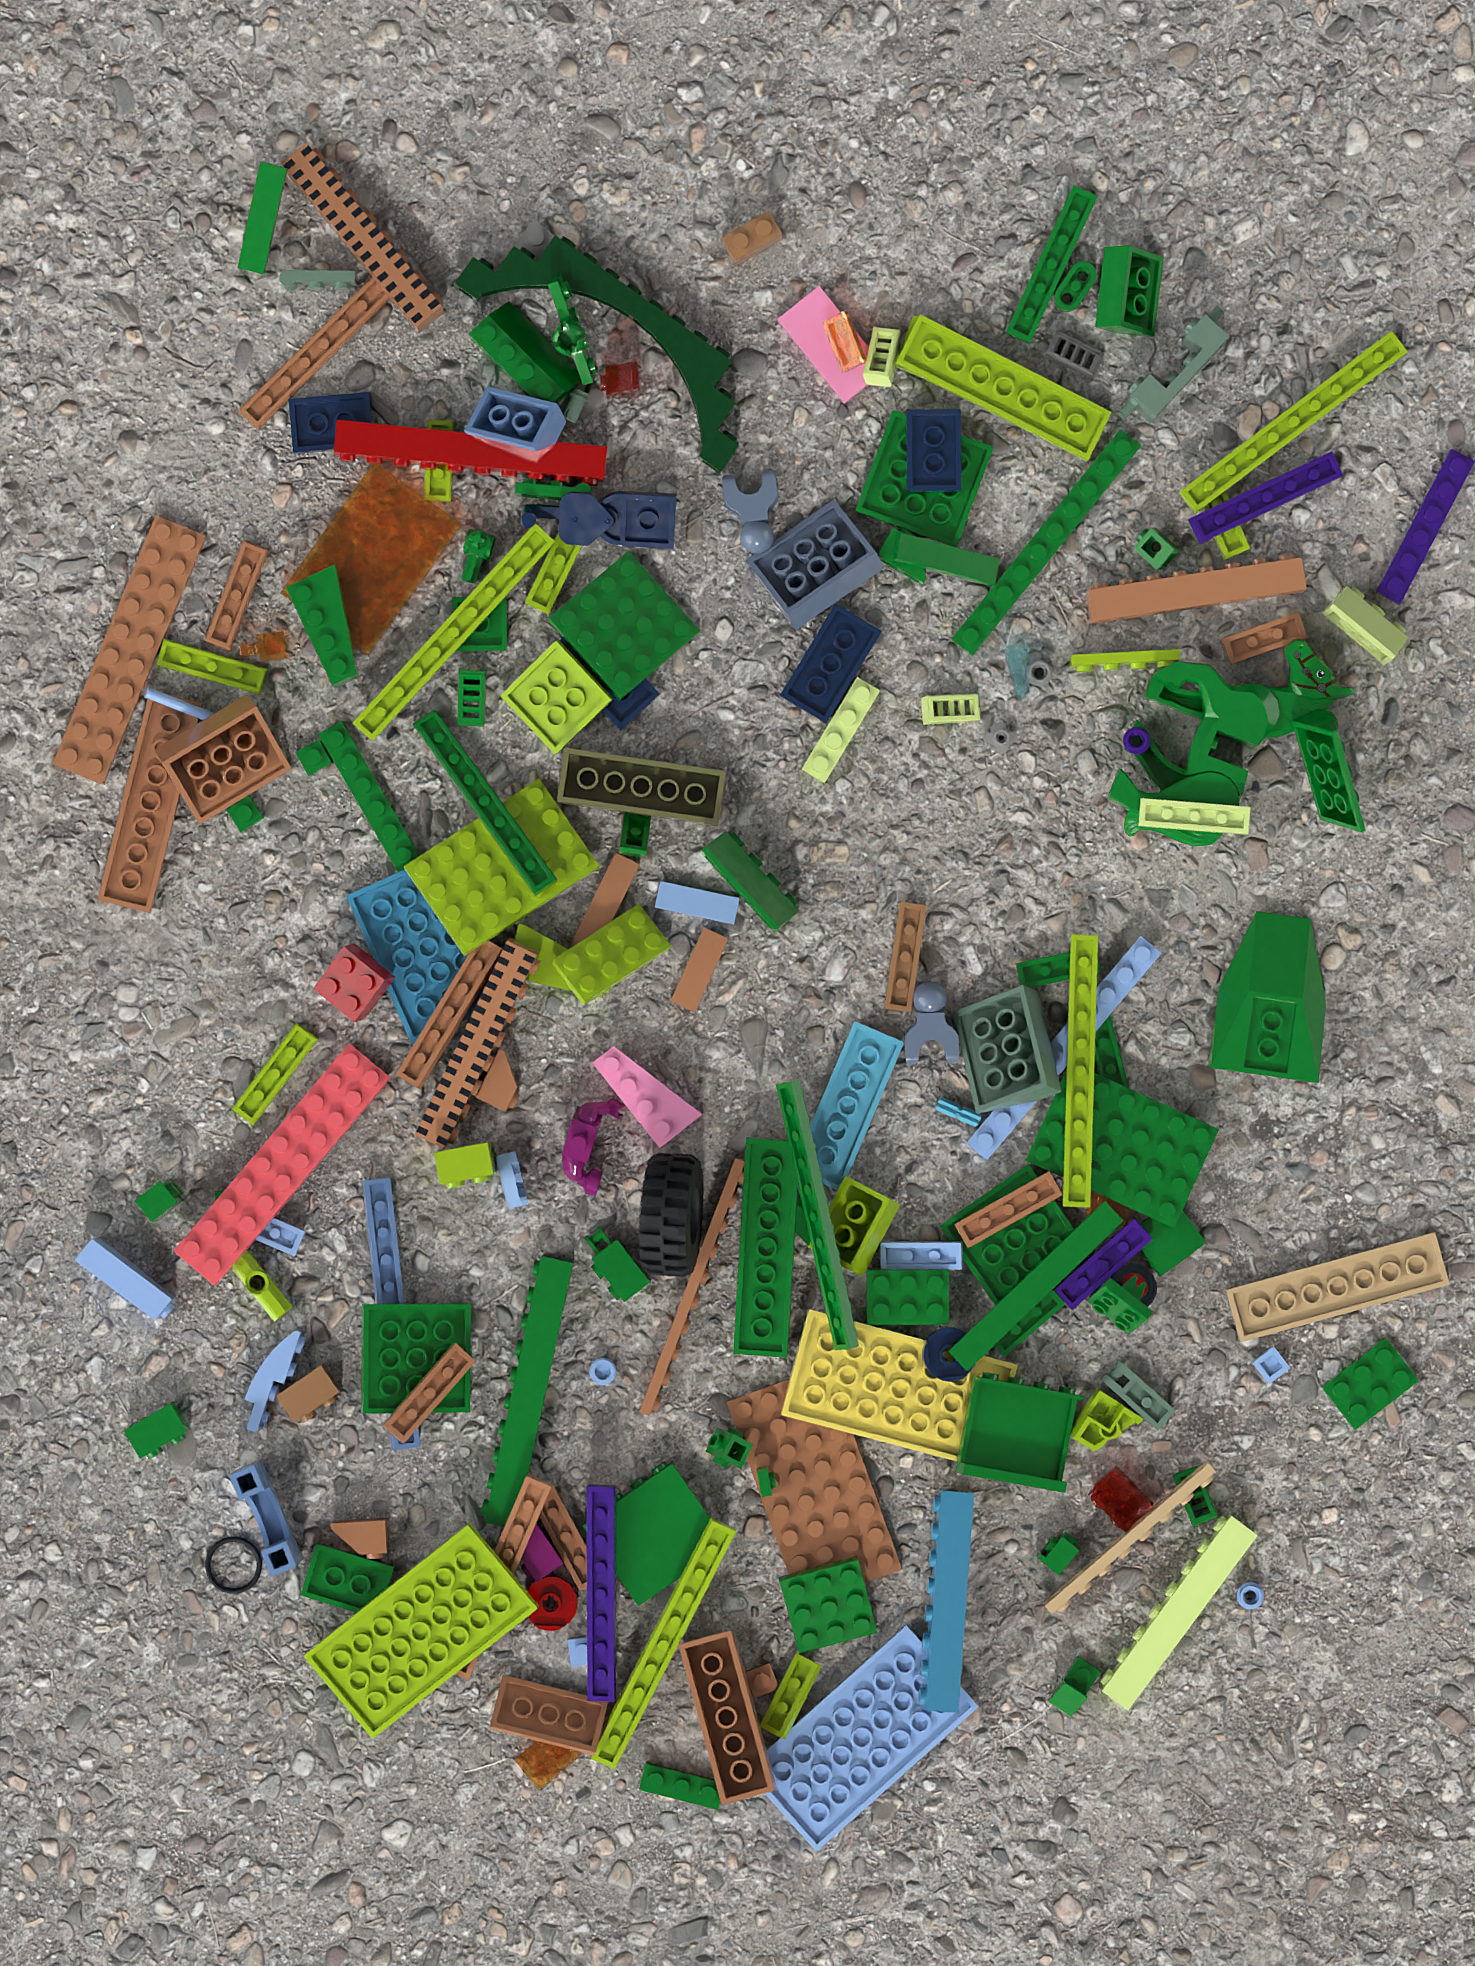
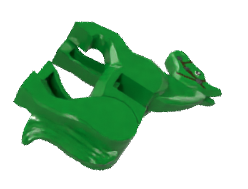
[1107,638,1355,846]

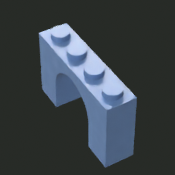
[229,1459,303,1577]

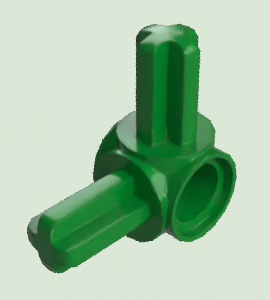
[461,529,496,584]

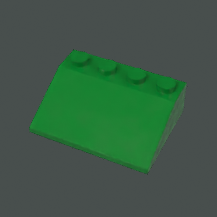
[1292,709,1366,833]
[701,831,799,933]

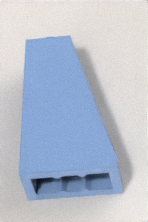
[75,1237,175,1320]

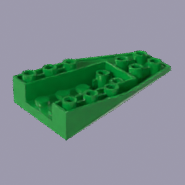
[1207,911,1326,1083]

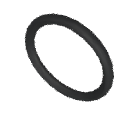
[205,1537,262,1594]

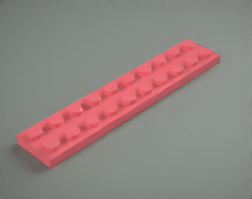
[173,1043,391,1287]

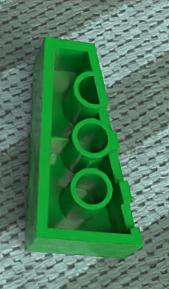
[285,564,360,688]

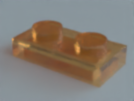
[822,311,867,373]

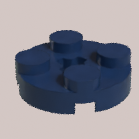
[922,1327,975,1382]

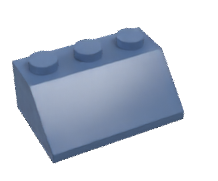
[464,386,566,451]

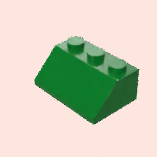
[1095,245,1164,337]

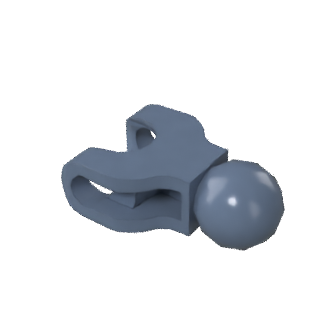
[722,469,778,554]
[904,981,959,1065]

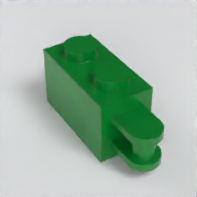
[584,1226,651,1302]

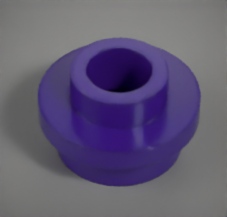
[1123,727,1150,754]

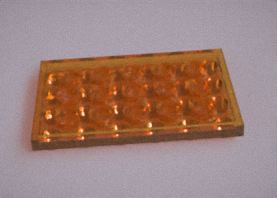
[280,464,463,657]

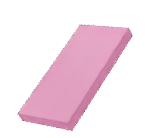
[777,286,882,404]

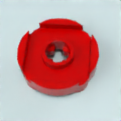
[527,1575,578,1631]

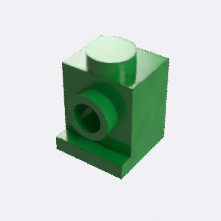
[1134,528,1181,570]
[1036,1531,1080,1576]

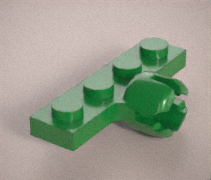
[548,274,598,385]

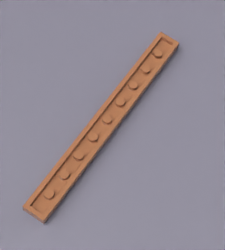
[639,1157,745,1416]

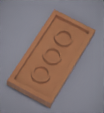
[489,1675,608,1755]

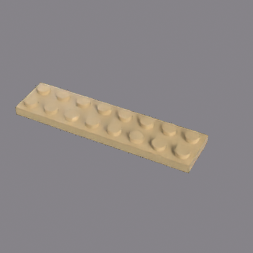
[1225,1232,1450,1342]

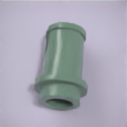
[563,388,589,424]

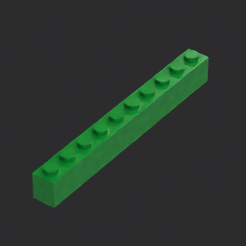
[481,1255,574,1527]

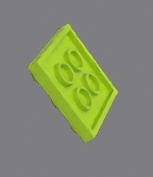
[500,639,614,755]

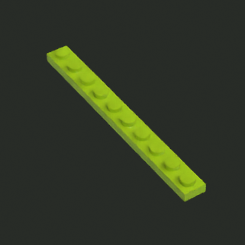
[1179,331,1408,514]
[353,523,555,742]
[1063,934,1098,1207]
[590,1518,737,1769]

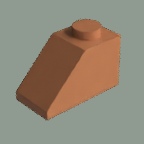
[476,1049,520,1112]
[331,1518,389,1559]

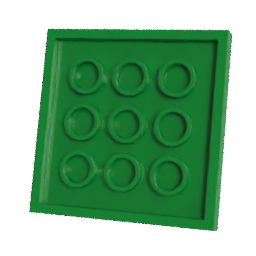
[855,410,994,547]
[548,551,700,701]
[939,1164,1074,1305]
[361,1303,471,1414]

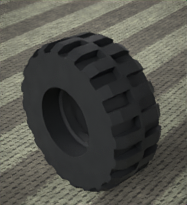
[639,1153,703,1277]

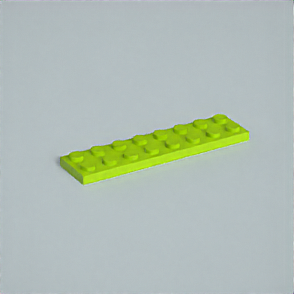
[895,314,1112,462]

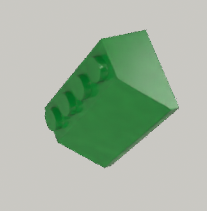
[469,301,581,404]

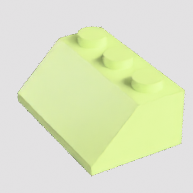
[1322,586,1409,665]

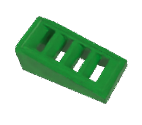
[457,670,487,727]
[1173,1465,1218,1528]

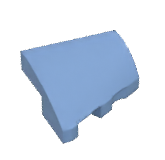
[495,1151,528,1209]

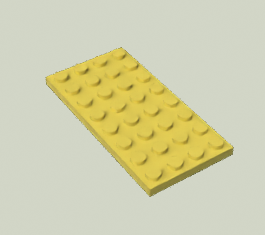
[781,1309,1018,1461]

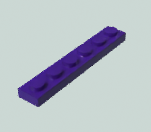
[1375,448,1475,605]
[1188,451,1344,544]

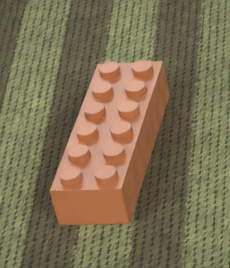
[679,1629,777,1805]

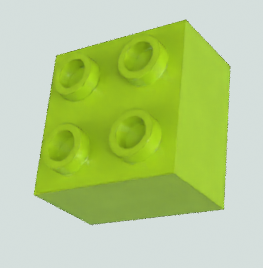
[434,1141,497,1189]

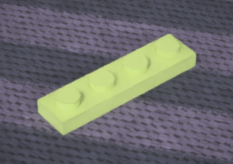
[801,677,880,784]
[1138,798,1251,835]

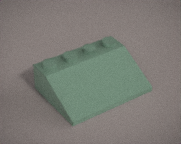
[953,985,1062,1113]

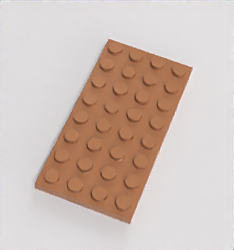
[726,1378,902,1583]

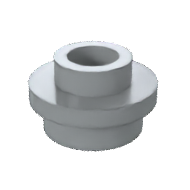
[1026,659,1053,686]

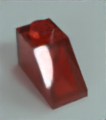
[600,362,639,399]

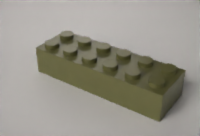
[557,747,726,827]

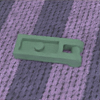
[279,270,357,291]
[1101,1359,1176,1430]

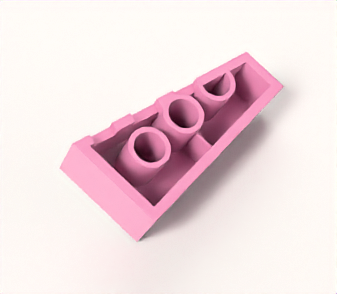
[593,1046,702,1148]

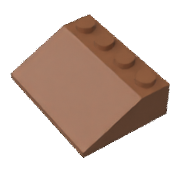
[154,694,292,825]

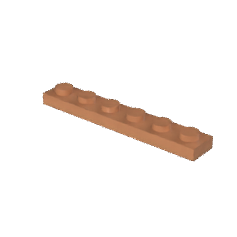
[395,940,503,1090]

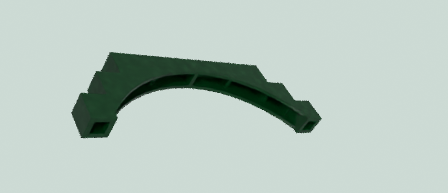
[454,235,739,475]

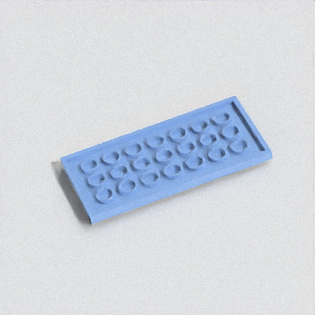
[765,1624,979,1852]

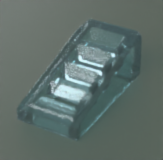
[1004,642,1027,701]

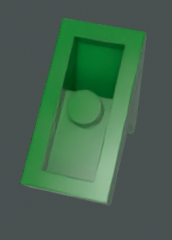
[619,813,651,858]
[1048,1656,1101,1716]

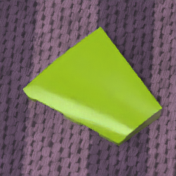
[1070,1388,1143,1452]

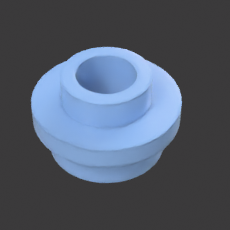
[1236,1582,1264,1609]

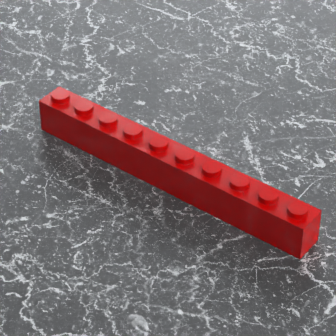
[334,420,607,486]

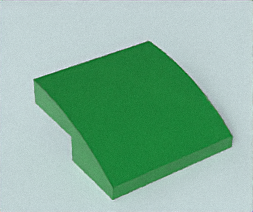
[1140,1210,1206,1277]

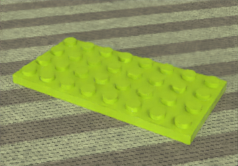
[303,1522,539,1739]

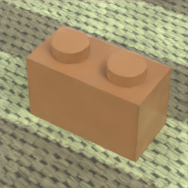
[722,211,782,267]
[276,1364,342,1423]

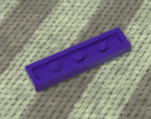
[1054,1218,1153,1310]

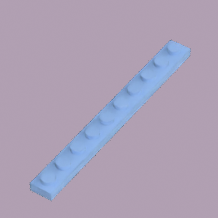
[967,936,1162,1160]

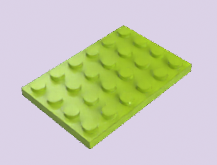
[404,779,600,957]

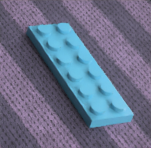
[810,1021,904,1190]

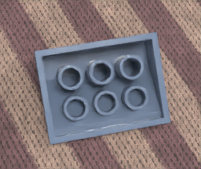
[746,499,884,630]

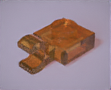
[239,631,288,662]

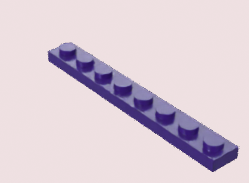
[587,1484,616,1702]

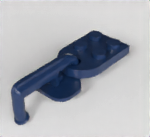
[520,491,676,549]

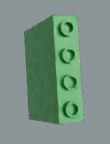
[955,1372,1083,1493]
[583,1461,710,1606]

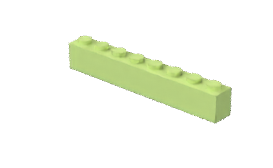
[1100,1513,1258,1710]

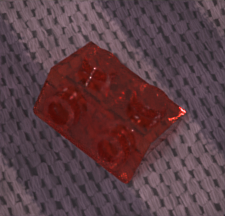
[1088,1465,1154,1533]

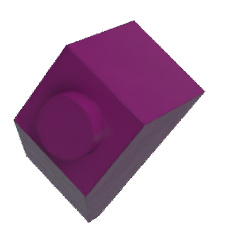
[520,1521,564,1582]

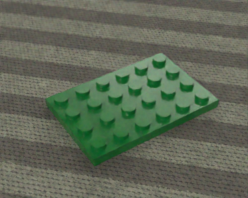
[1025,1070,1219,1228]

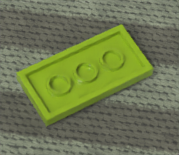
[551,904,671,1006]

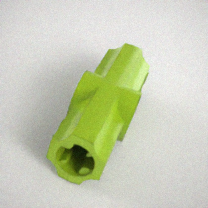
[232,1250,293,1322]

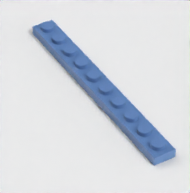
[362,1177,420,1450]

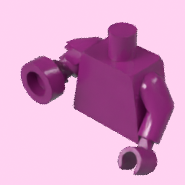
[562,1098,626,1197]

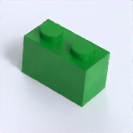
[135,1179,184,1222]
[124,1401,190,1460]

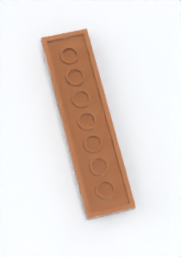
[97,695,203,913]

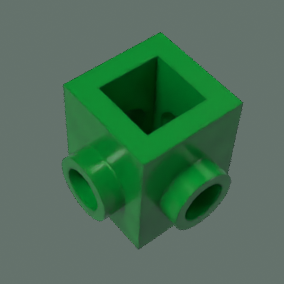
[705,1427,753,1469]

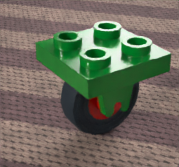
[1087,1263,1157,1334]

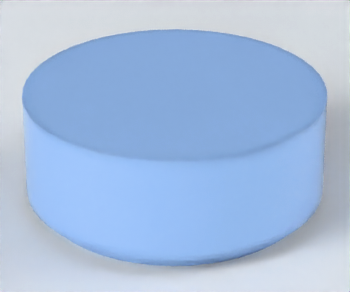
[589,1357,617,1385]

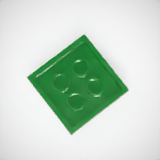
[778,1556,877,1654]

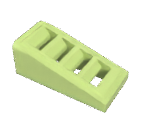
[863,327,900,387]
[921,693,980,725]

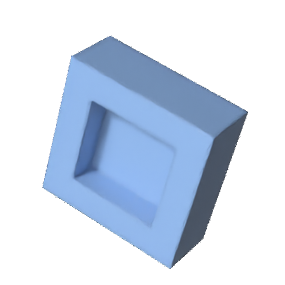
[1251,1346,1290,1384]
[567,1636,587,1667]

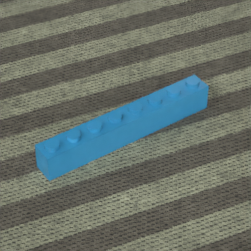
[918,1490,974,1713]

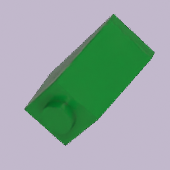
[878,527,926,586]

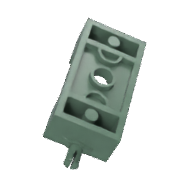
[1117,306,1229,424]

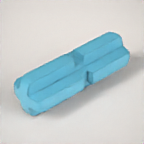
[936,1097,982,1127]

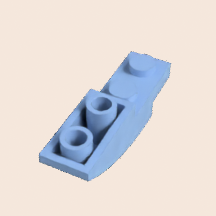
[244,1329,306,1433]

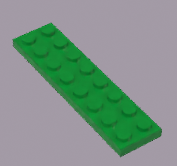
[733,1137,798,1358]

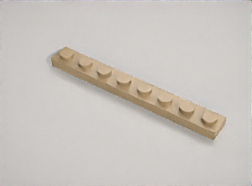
[1044,1460,1216,1614]

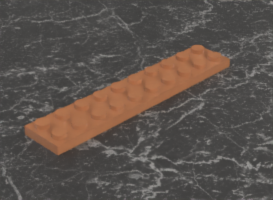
[52,515,207,785]

